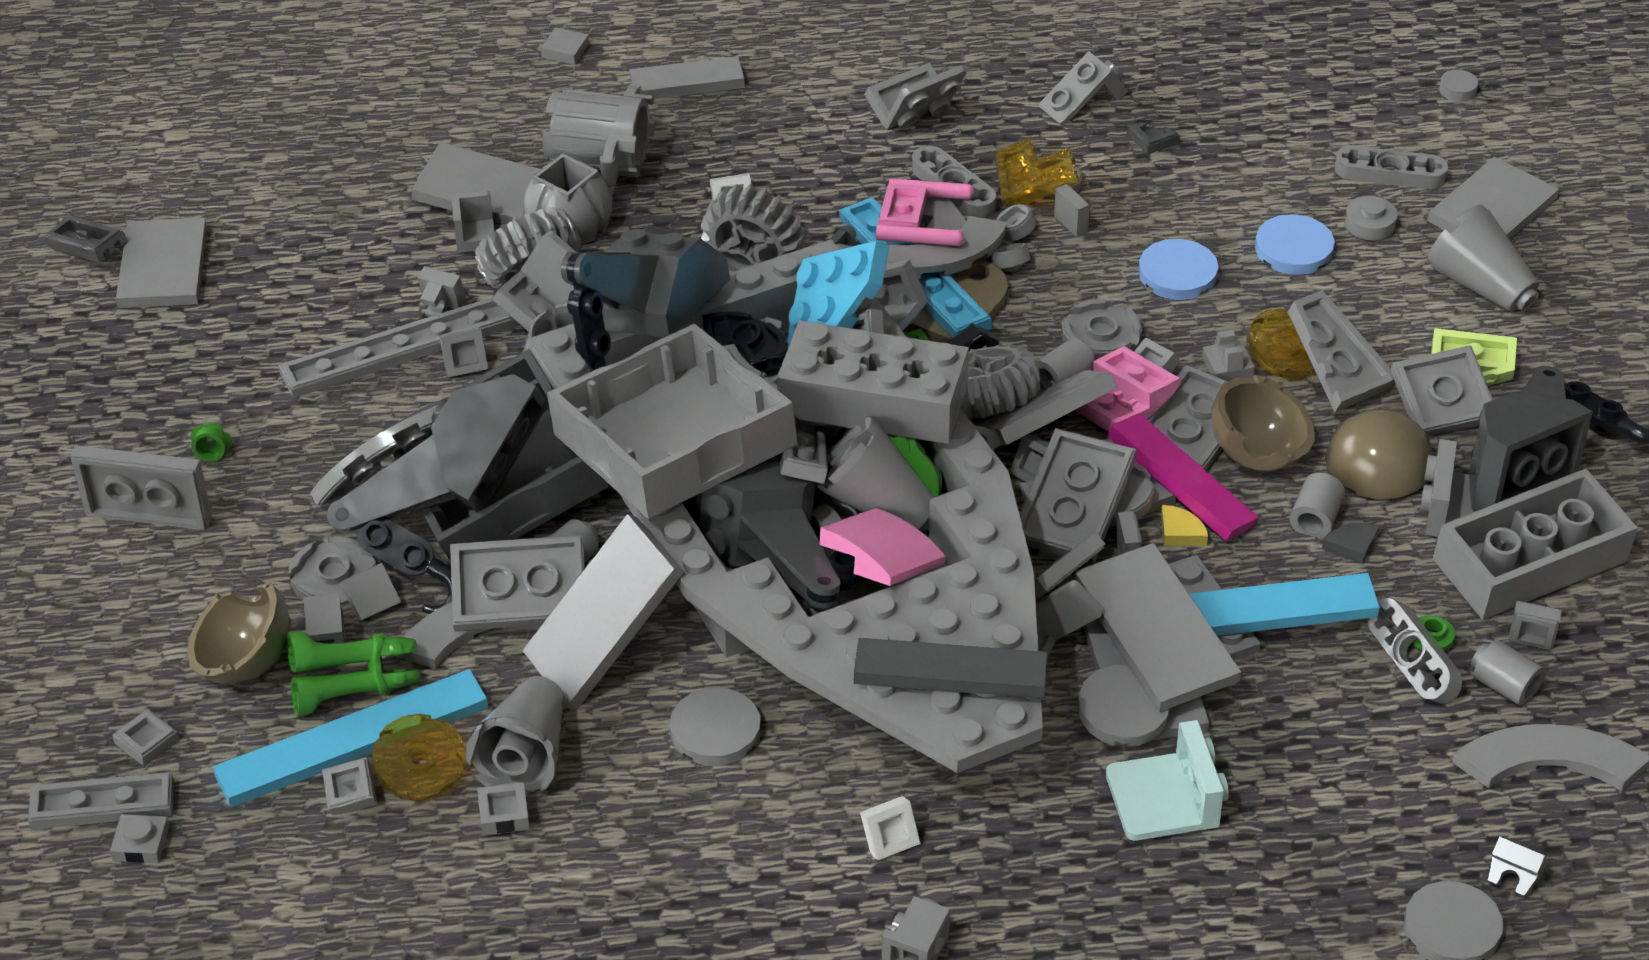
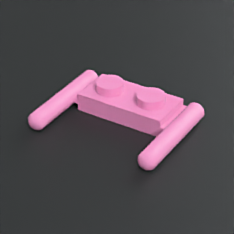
[876,178,974,246]

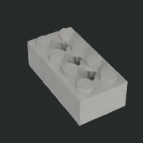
[777,321,969,444]
[1433,468,1638,620]

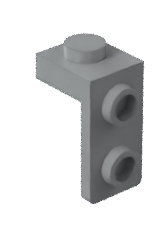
[1039,51,1128,125]
[1036,580,1104,657]

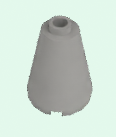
[1428,204,1539,312]
[816,417,934,533]
[466,676,564,797]

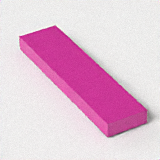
[1107,413,1259,542]

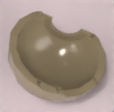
[1211,374,1315,472]
[1325,408,1433,500]
[187,582,291,684]

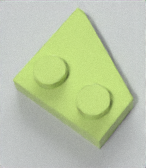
[1431,328,1517,386]

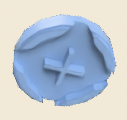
[1255,214,1335,275]
[1138,239,1219,300]

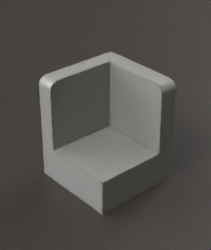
[451,190,494,253]

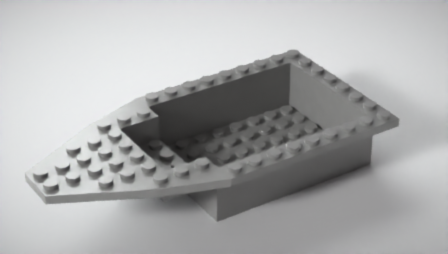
[528,239,1043,773]

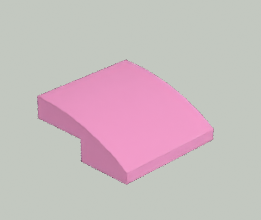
[1074,346,1180,432]
[819,508,946,586]

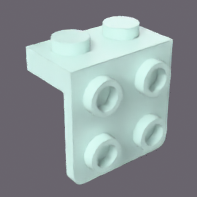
[1106,720,1229,841]

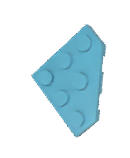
[786,241,890,347]

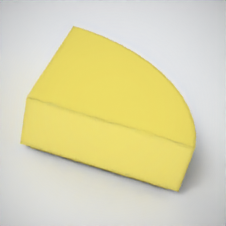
[1161,505,1208,546]

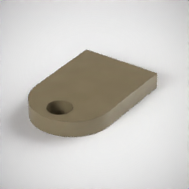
[904,259,1008,343]

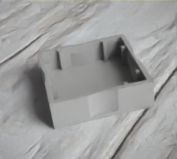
[547,323,797,519]

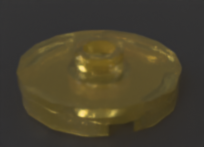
[1247,309,1316,380]
[372,713,466,802]

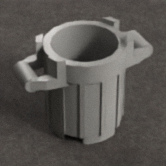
[543,83,655,186]

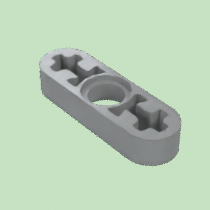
[912,146,996,218]
[1335,146,1448,189]
[1368,598,1462,704]

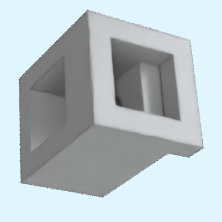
[297,593,346,644]
[882,896,950,960]

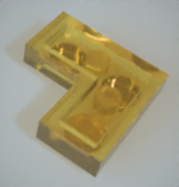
[995,138,1079,208]

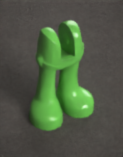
[286,631,420,717]

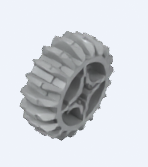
[701,184,807,271]
[475,208,582,288]
[961,344,1041,420]

